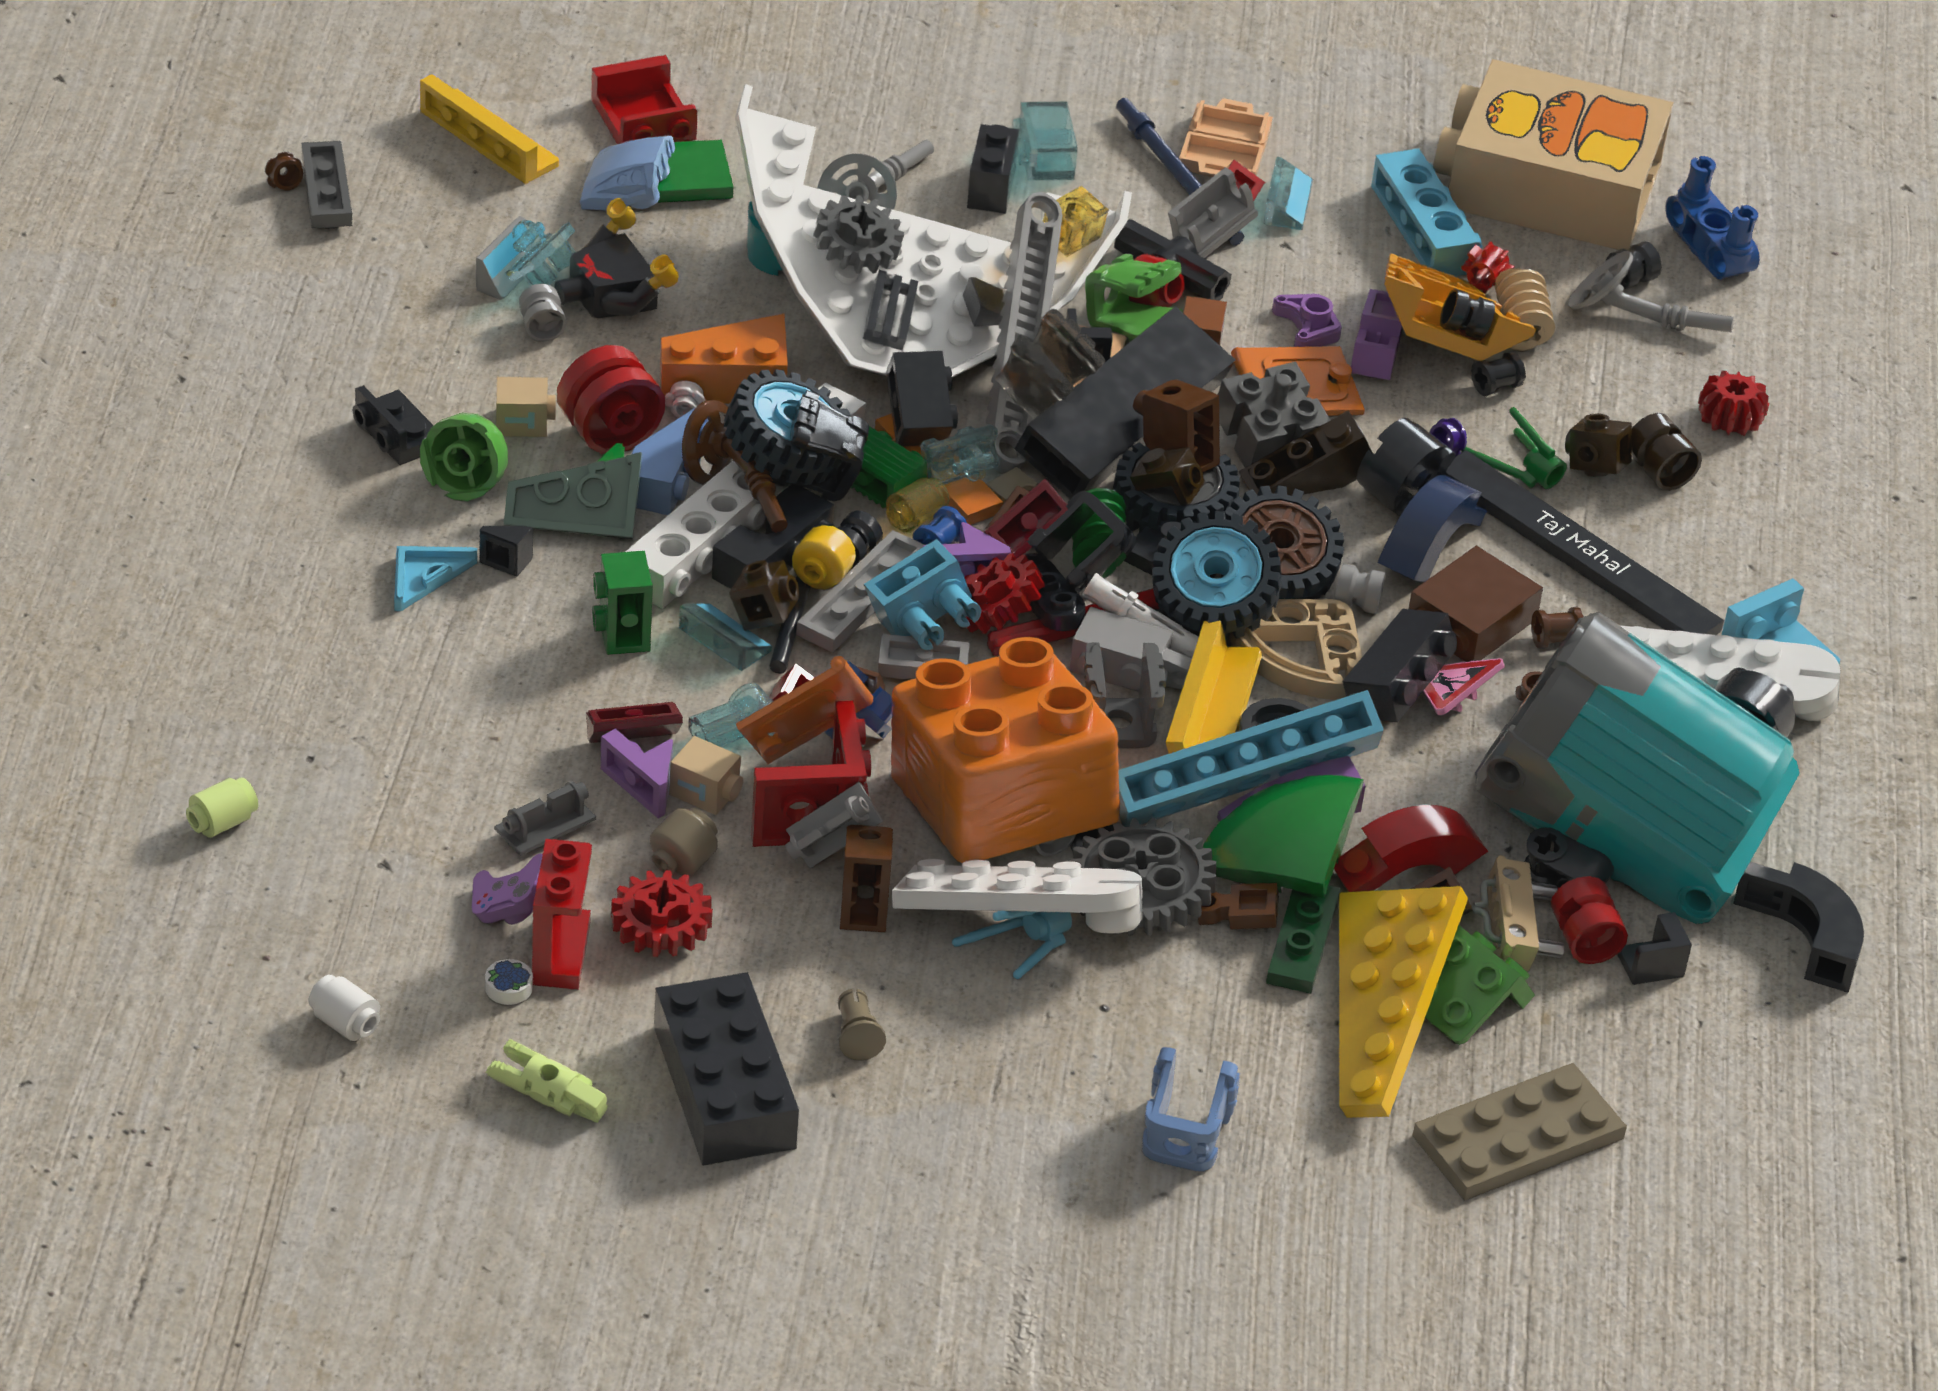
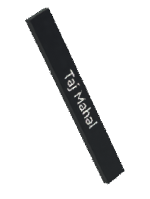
[1445,450,1724,635]

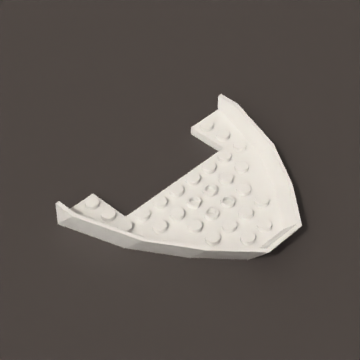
[735,84,1132,377]

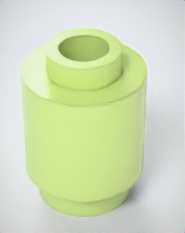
[186,777,259,838]

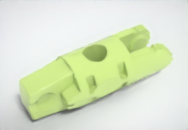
[486,1039,607,1123]

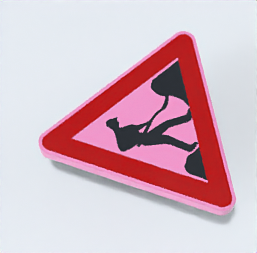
[1423,658,1504,715]

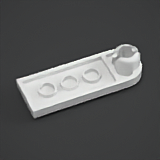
[1619,625,1840,721]
[892,859,1142,933]

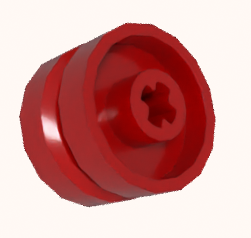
[557,345,665,454]

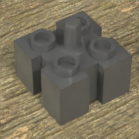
[1218,361,1330,467]

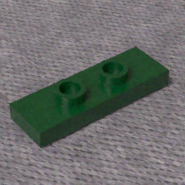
[1266,885,1341,994]

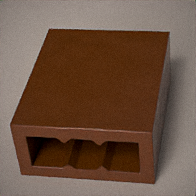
[1408,545,1543,662]

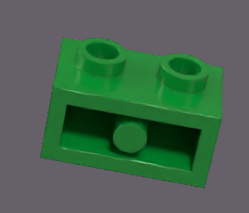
[592,550,653,655]

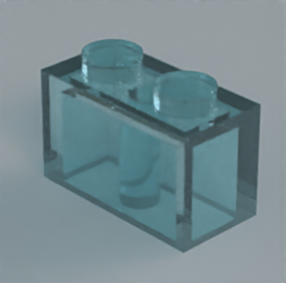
[1012,101,1078,181]

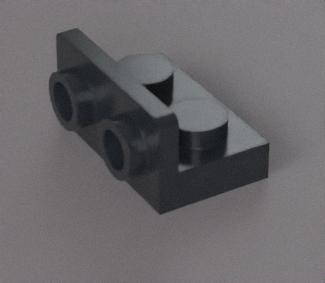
[352,385,434,465]

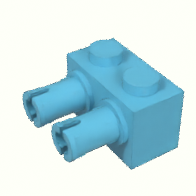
[864,539,981,650]

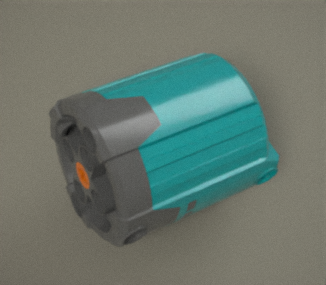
[1475,612,1800,924]

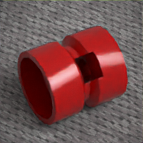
[1551,876,1628,964]

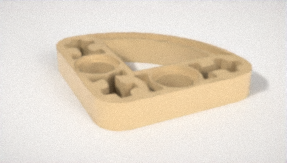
[1229,599,1362,700]

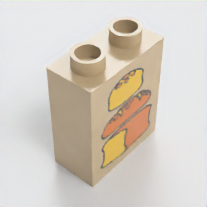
[1433,59,1674,250]

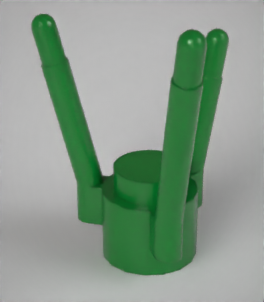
[1461,407,1567,489]

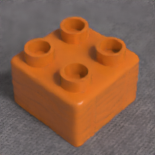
[891,637,1120,863]

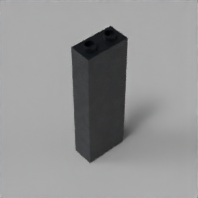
[1014,306,1236,499]

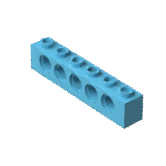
[1118,690,1384,828]

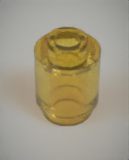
[886,477,950,533]

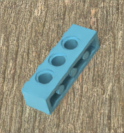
[1371,148,1482,276]

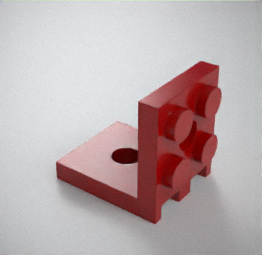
[751,700,871,847]

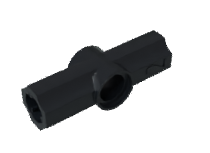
[1114,219,1232,301]

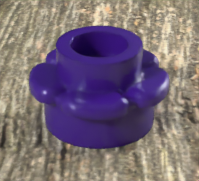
[1429,417,1467,457]

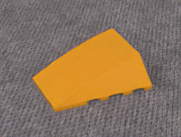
[1384,253,1536,361]

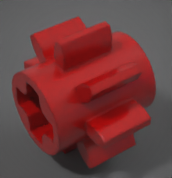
[1461,241,1515,294]

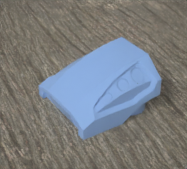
[580,136,675,210]

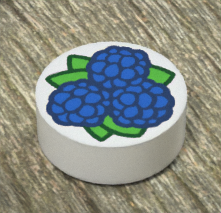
[485,959,533,1005]

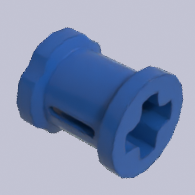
[913,506,967,545]

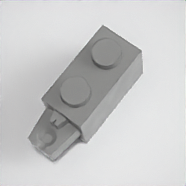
[1069,607,1192,692]

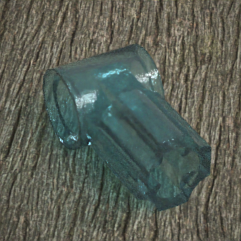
[688,683,775,747]

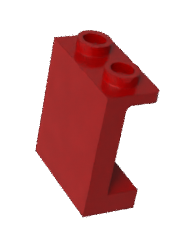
[591,55,698,144]
[532,839,592,990]

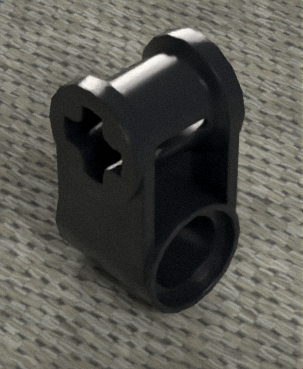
[1524,827,1614,890]

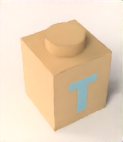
[496,377,556,437]
[669,736,743,815]

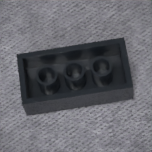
[654,972,799,1166]

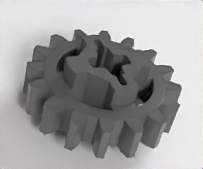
[813,195,904,274]

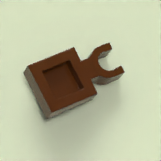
[1198,883,1279,930]

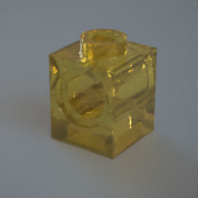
[1043,185,1109,257]

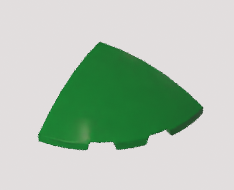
[1203,775,1364,898]

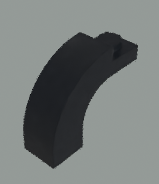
[1733,862,1864,993]

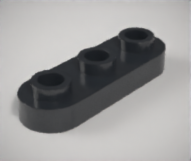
[1024,553,1086,631]

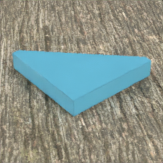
[394,546,477,611]

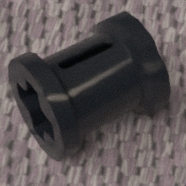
[1471,351,1526,397]

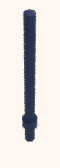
[1116,98,1244,246]

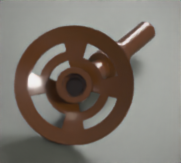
[682,400,788,532]

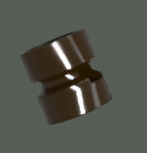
[1632,413,1702,491]

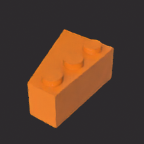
[660,313,788,404]

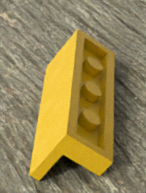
[420,74,559,184]
[1166,621,1262,754]

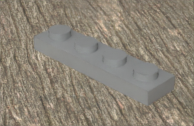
[796,530,924,653]

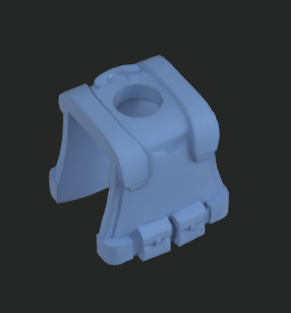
[1142,1047,1240,1171]

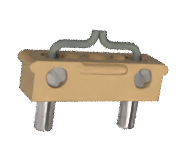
[1473,855,1565,971]

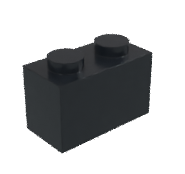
[967,124,1020,214]
[886,351,958,447]

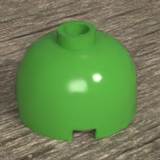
[420,412,508,501]

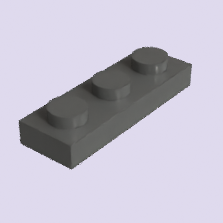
[301,141,352,229]

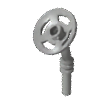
[817,140,934,210]
[1568,251,1734,333]

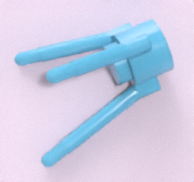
[952,911,1072,979]

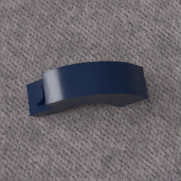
[1377,475,1487,582]

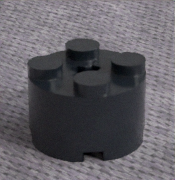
[1357,418,1456,517]
[1713,667,1795,737]

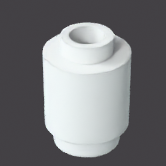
[308,975,380,1041]

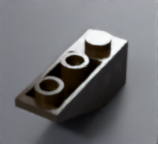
[1238,410,1373,496]

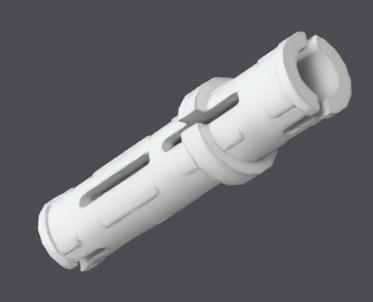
[1081,573,1199,658]

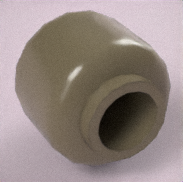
[650,807,718,876]

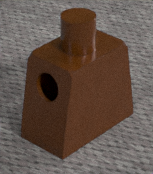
[1133,380,1220,472]
[840,825,893,933]

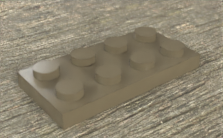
[1412,1063,1627,1201]

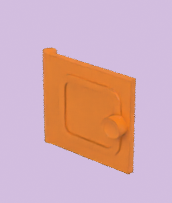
[1231,346,1365,416]
[736,656,873,764]

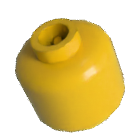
[792,525,856,590]

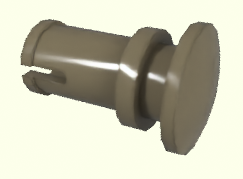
[838,989,886,1061]

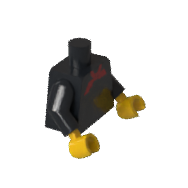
[554,198,679,319]

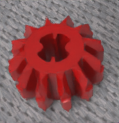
[1698,370,1769,436]

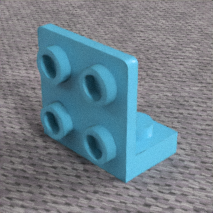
[1722,578,1840,664]

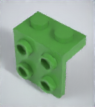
[1425,925,1535,1044]

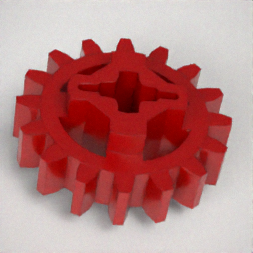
[964,553,1045,634]
[611,870,713,957]

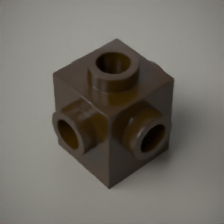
[1565,414,1632,477]
[729,560,799,631]

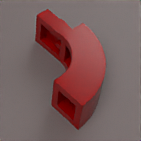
[1334,805,1489,892]

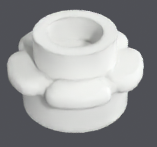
[665,381,706,418]

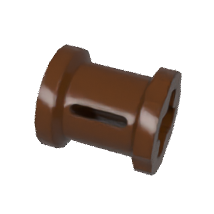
[1531,607,1584,649]

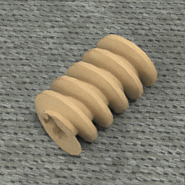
[1495,268,1555,351]

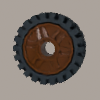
[1221,486,1344,599]

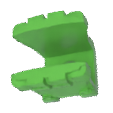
[1085,254,1183,342]

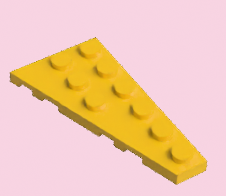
[1339,886,1468,1118]

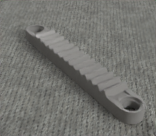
[985,192,1062,473]

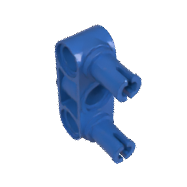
[1665,156,1760,280]

